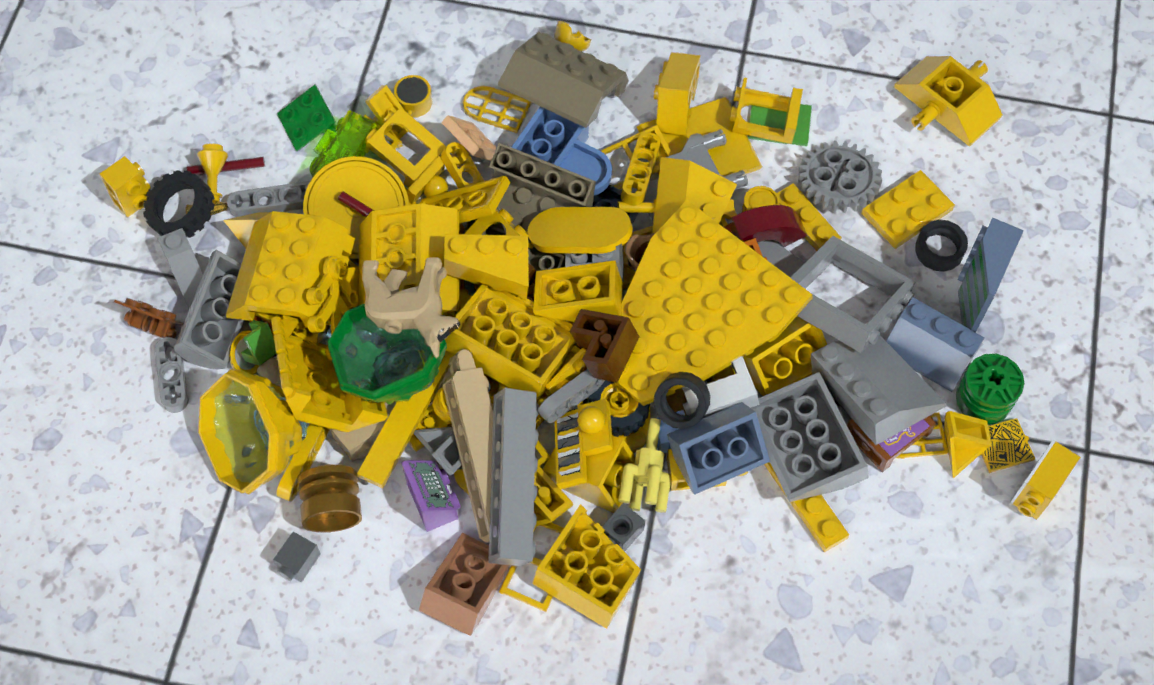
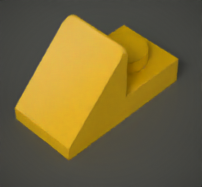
[365,85,408,139]

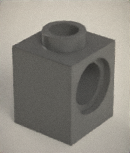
[602,503,645,551]

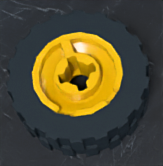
[589,380,650,437]

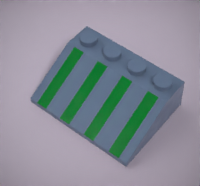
[957,217,1024,332]

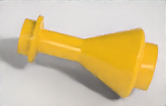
[197,144,228,203]

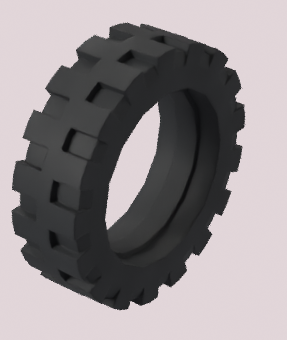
[143,170,214,238]

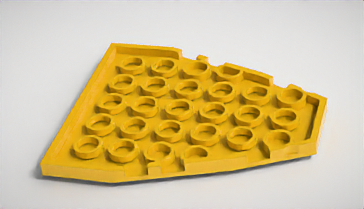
[615,200,813,406]

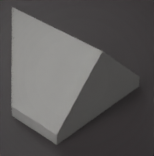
[414,427,462,476]

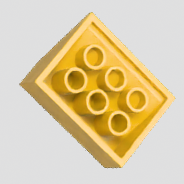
[445,284,576,402]

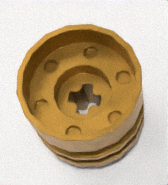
[298,465,362,533]

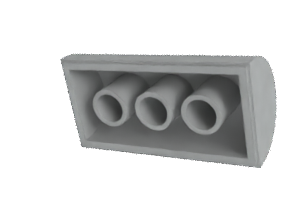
[174,250,244,370]

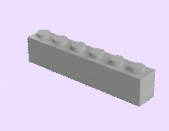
[488,388,539,566]

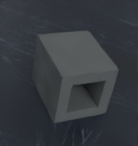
[273,531,321,583]

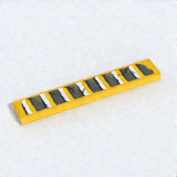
[555,346,587,490]

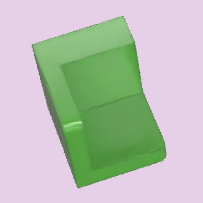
[241,320,277,366]

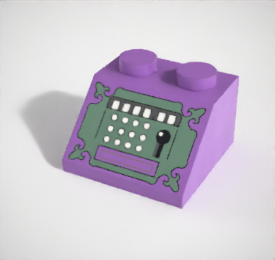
[401,460,461,532]

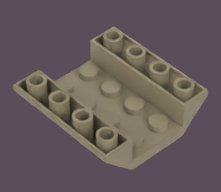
[463,142,596,271]

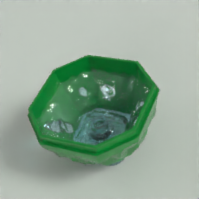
[328,303,447,405]

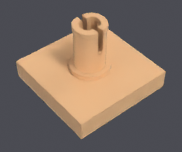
[442,115,497,168]

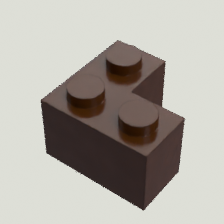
[569,309,640,383]

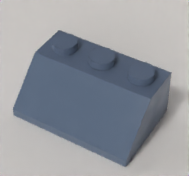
[886,297,984,392]
[667,402,770,495]

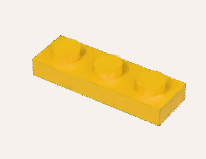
[777,183,842,251]

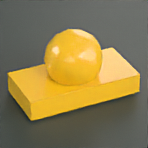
[407,155,448,205]
[577,398,613,457]

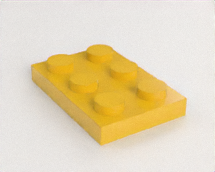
[861,170,955,249]

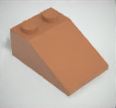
[419,533,510,636]

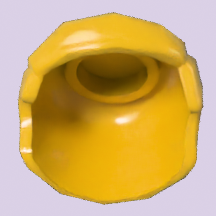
[554,21,591,52]

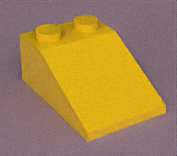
[533,260,623,322]

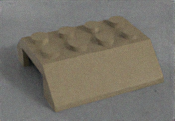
[498,32,629,128]

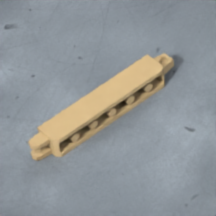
[443,349,494,543]

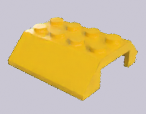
[226,211,355,327]
[271,315,388,432]

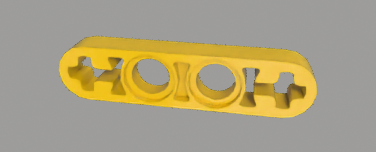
[621,132,661,206]
[276,423,330,502]

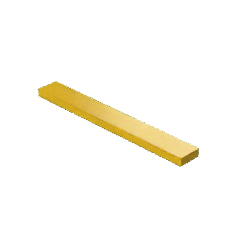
[357,291,472,488]

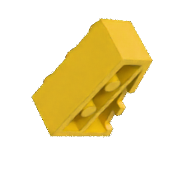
[654,52,701,135]
[444,234,529,300]

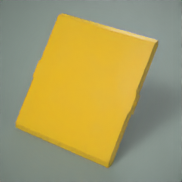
[637,97,763,177]

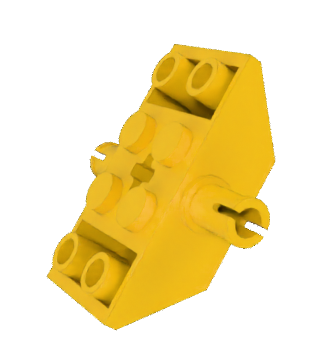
[894,56,1003,147]

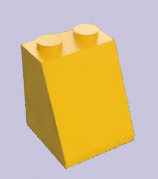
[543,436,635,514]

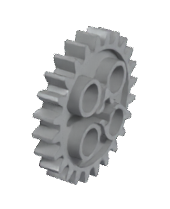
[798,140,882,213]

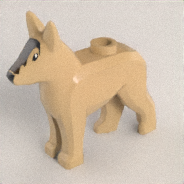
[362,258,461,358]

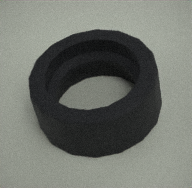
[915,220,968,272]
[654,372,710,429]

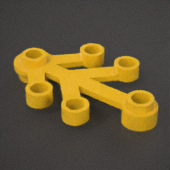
[306,256,358,361]

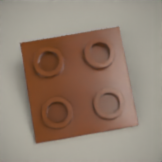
[114,298,184,338]

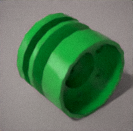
[956,354,1025,425]

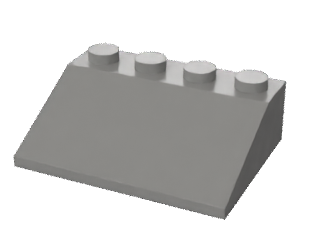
[811,336,946,445]
[751,372,869,502]

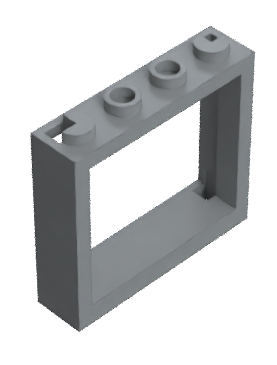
[790,236,915,353]

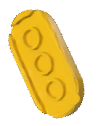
[527,207,633,254]

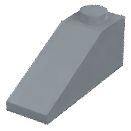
[157,228,203,309]

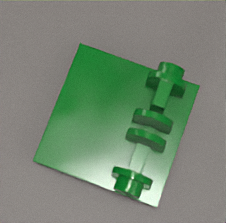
[277,84,337,152]

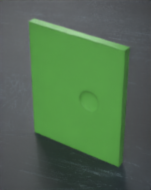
[748,104,812,147]

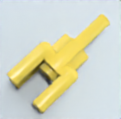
[618,418,671,513]

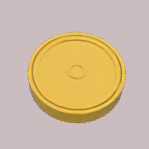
[303,156,409,263]

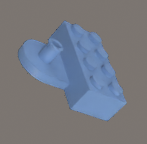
[512,106,612,195]

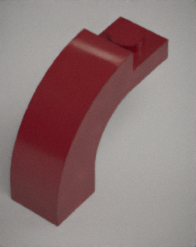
[724,205,808,247]

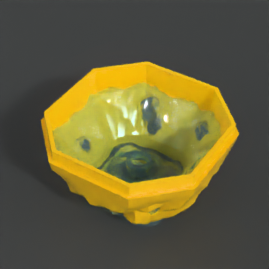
[198,369,307,495]

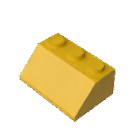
[742,316,828,396]

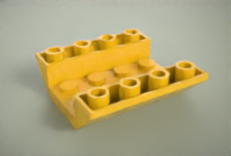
[358,203,459,315]

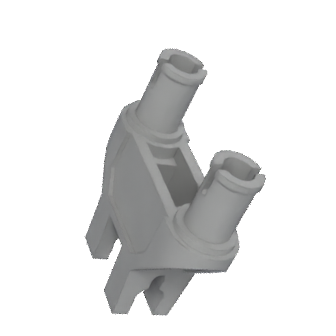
[666,129,748,189]

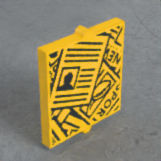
[981,418,1035,473]

